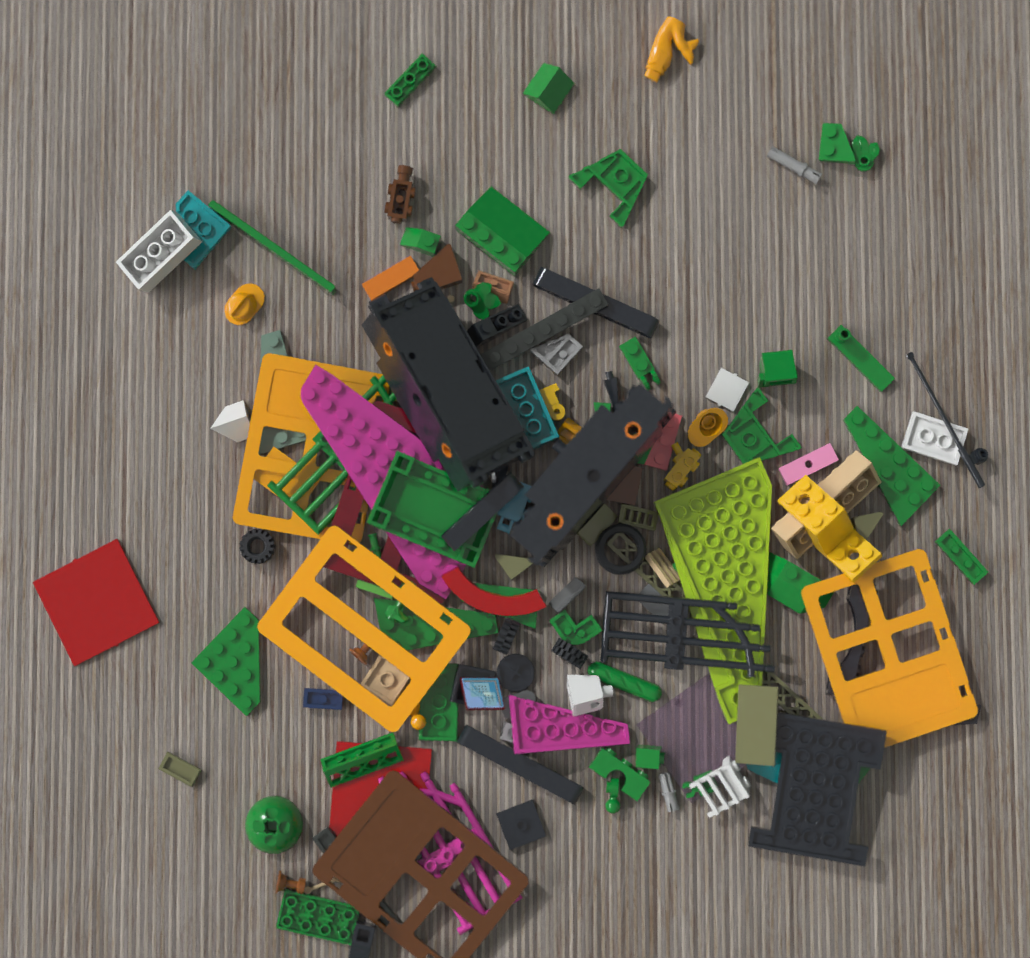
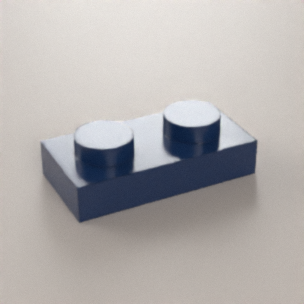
[303,688,343,710]

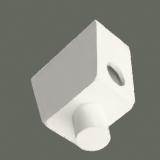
[567,675,613,716]

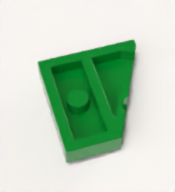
[818,123,856,164]

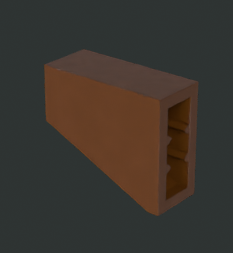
[411,244,463,291]

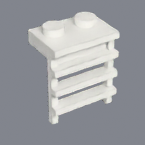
[689,756,751,818]

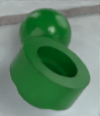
[605,777,621,814]

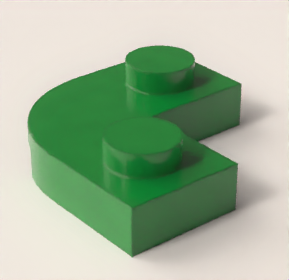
[549,610,603,645]

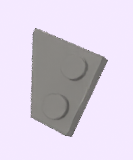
[530,334,583,375]

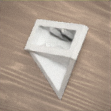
[210,401,250,443]

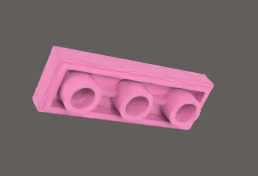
[778,443,839,486]

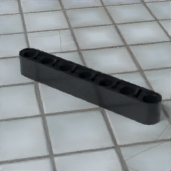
[532,267,660,338]
[457,725,584,805]

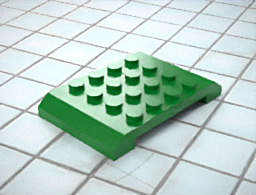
[366,451,497,568]

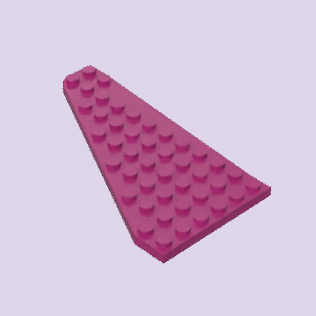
[300,364,486,599]

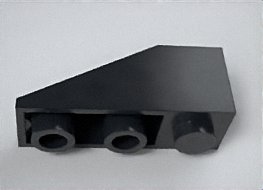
[467,304,528,348]
[349,920,377,958]

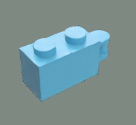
[497,482,532,534]

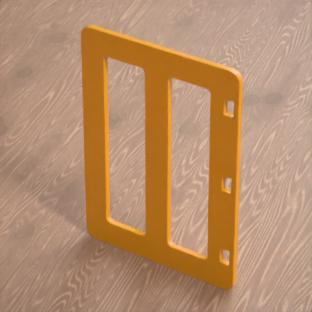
[257,526,471,732]

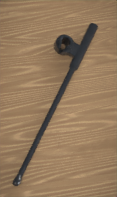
[906,352,988,488]

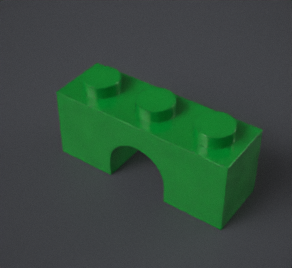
[588,747,650,801]

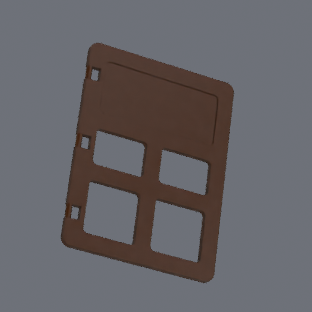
[312,770,529,958]

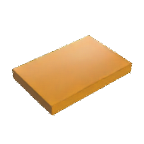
[254,447,320,497]

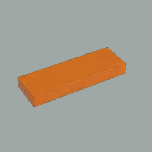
[362,256,419,300]

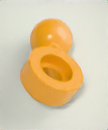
[409,703,426,730]

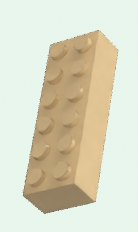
[771,450,881,559]

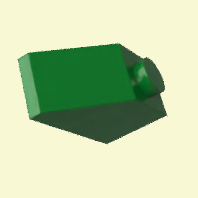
[400,227,442,257]

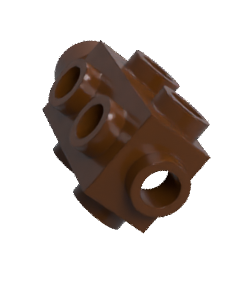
[384,165,416,224]

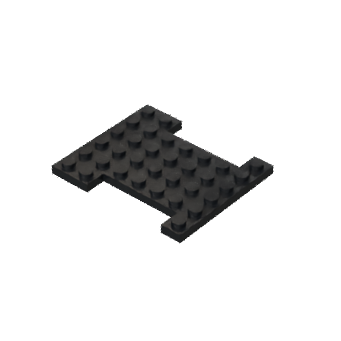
[748,712,887,867]

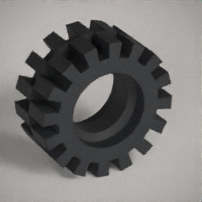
[239,529,276,564]
[493,617,520,655]
[551,638,588,669]

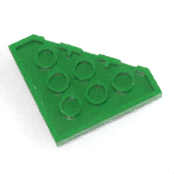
[191,607,261,716]

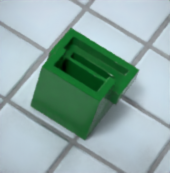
[757,350,798,388]

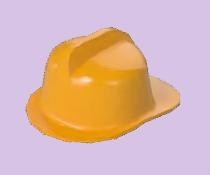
[224,283,265,325]
[688,408,728,447]

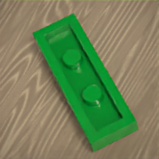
[934,529,988,585]

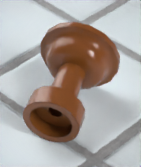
[349,644,370,665]
[275,870,306,894]

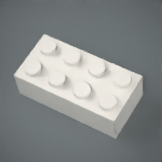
[116,210,202,293]

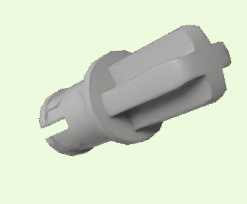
[659,772,680,812]

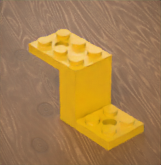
[777,475,883,582]

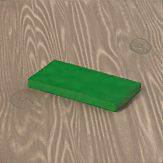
[418,663,459,741]

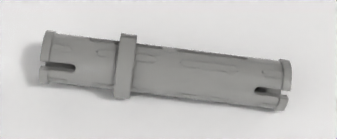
[767,146,822,184]

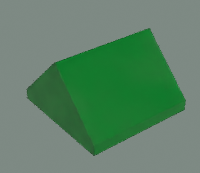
[523,63,575,115]

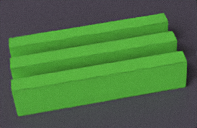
[356,580,394,600]

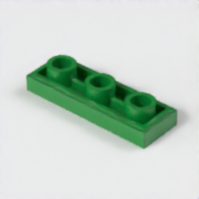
[384,53,436,107]

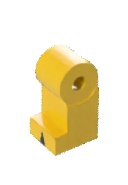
[539,383,565,421]

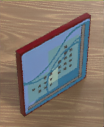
[460,678,505,710]

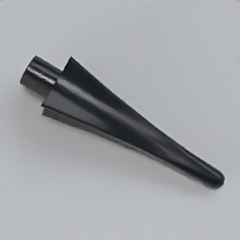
[603,371,618,412]

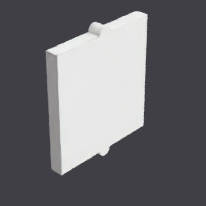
[706,368,749,412]

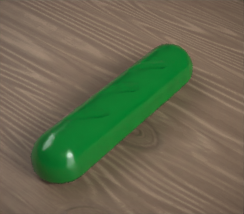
[587,661,662,702]

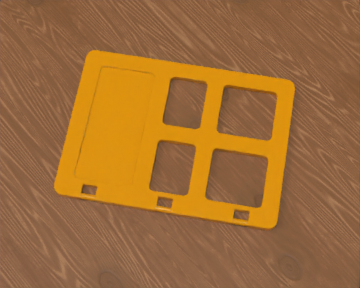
[233,353,390,545]
[801,549,978,748]

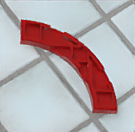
[441,566,546,616]

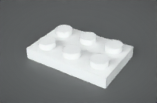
[901,411,968,466]

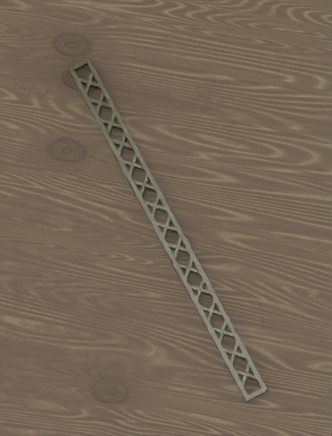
[606,533,824,720]

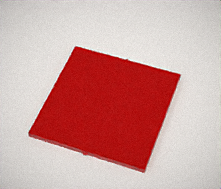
[32,539,160,667]
[329,741,432,837]

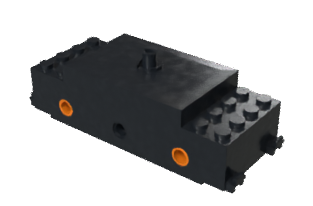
[361,277,535,492]
[510,383,677,567]

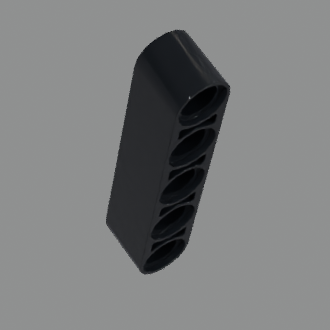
[441,472,524,551]

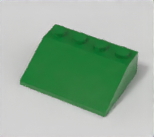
[455,186,550,276]

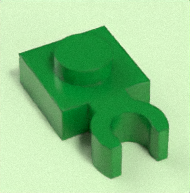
[682,770,719,798]

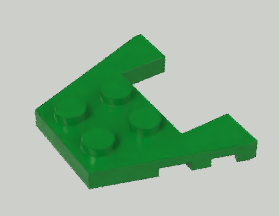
[568,149,648,229]
[722,387,802,464]

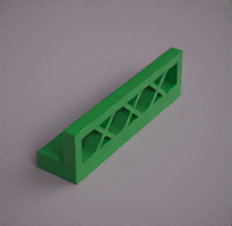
[320,732,404,787]

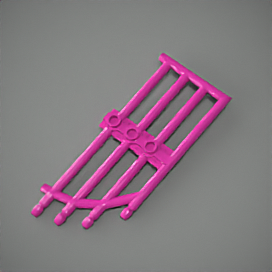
[378,771,523,935]

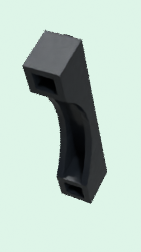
[825,584,878,695]

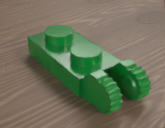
[619,337,661,390]

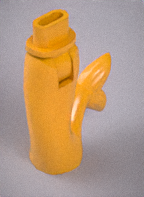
[644,17,699,82]

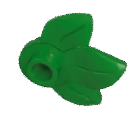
[848,135,880,172]
[464,282,501,320]

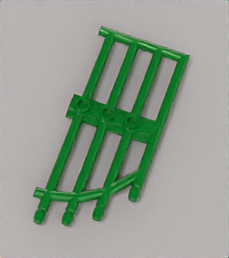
[267,375,397,535]

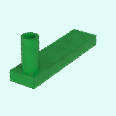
[827,325,895,393]

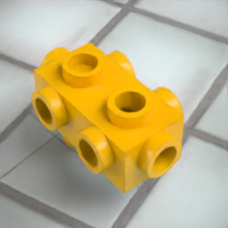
[663,442,702,491]

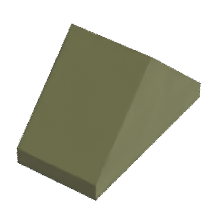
[851,512,883,540]
[495,554,533,580]

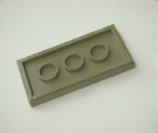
[735,684,779,766]

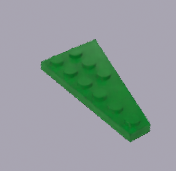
[843,406,940,527]
[374,598,498,650]

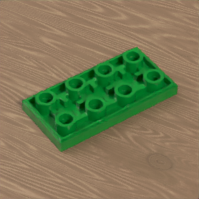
[276,889,360,945]

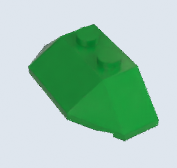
[767,552,835,614]

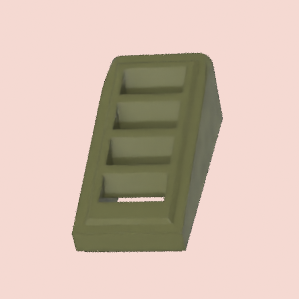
[618,504,658,531]

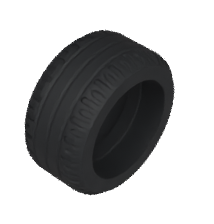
[595,524,647,575]

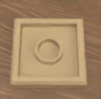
[361,655,410,706]

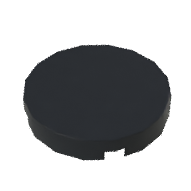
[497,654,535,692]

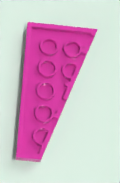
[509,695,630,754]

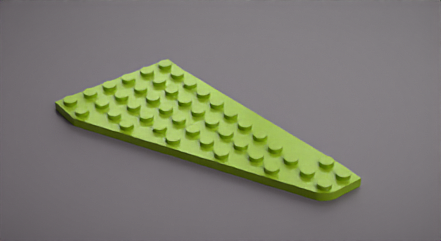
[653,457,772,724]

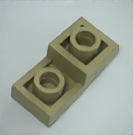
[577,503,618,546]

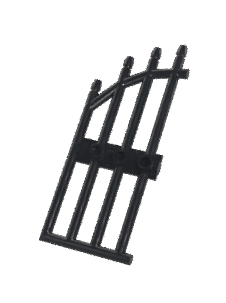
[600,591,775,677]

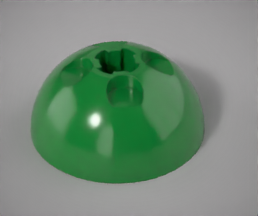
[245,796,303,854]

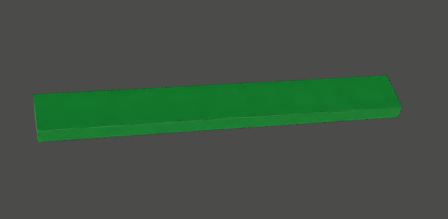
[208,200,337,295]

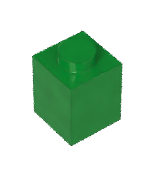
[636,744,665,769]

